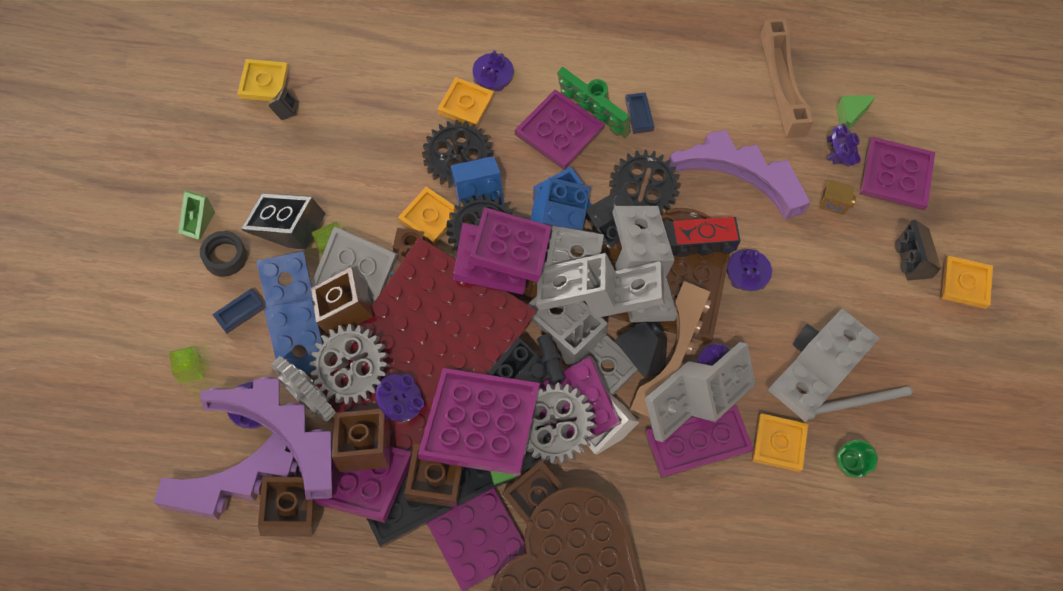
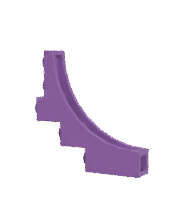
[669,130,810,220]
[200,377,332,500]
[153,402,299,520]

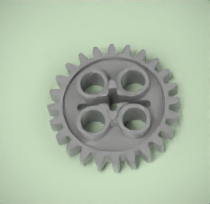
[310,324,390,404]
[271,356,335,422]
[526,383,597,465]

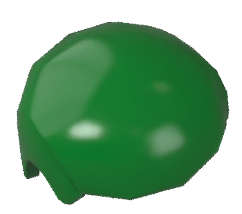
[836,440,878,478]

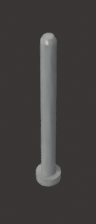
[808,386,913,420]

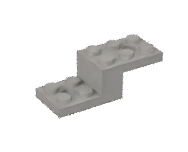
[613,206,677,322]
[543,224,604,267]
[536,253,665,318]
[528,283,638,396]
[768,308,879,422]
[645,342,756,442]

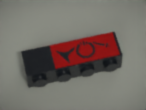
[663,217,741,257]

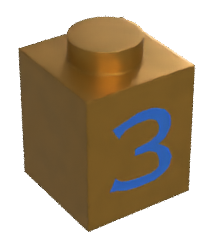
[819,179,856,215]

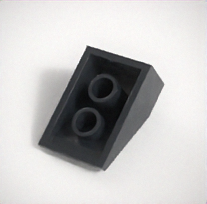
[241,194,326,250]

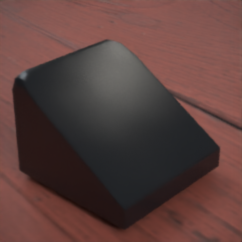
[269,87,299,120]
[792,324,819,351]

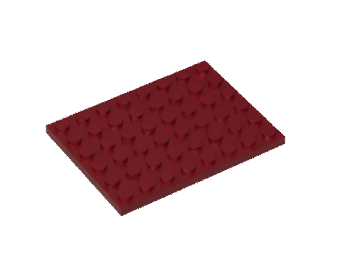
[317,237,537,452]

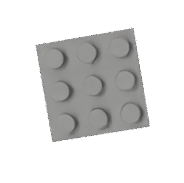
[311,227,398,306]

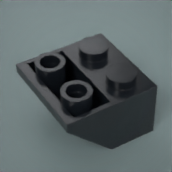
[585,187,644,249]
[895,220,941,281]
[487,337,548,384]

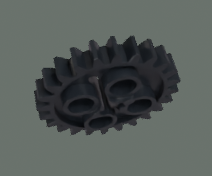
[422,120,493,188]
[609,150,681,214]
[446,195,513,252]

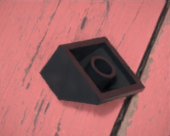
[615,321,667,377]

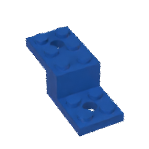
[256,251,323,374]

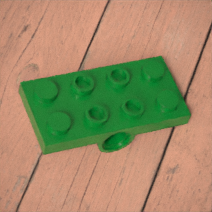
[557,66,631,138]

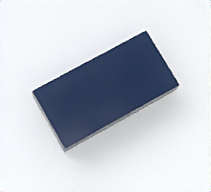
[625,92,655,134]
[212,288,266,334]

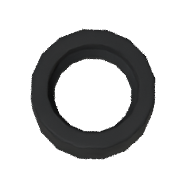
[200,231,247,277]

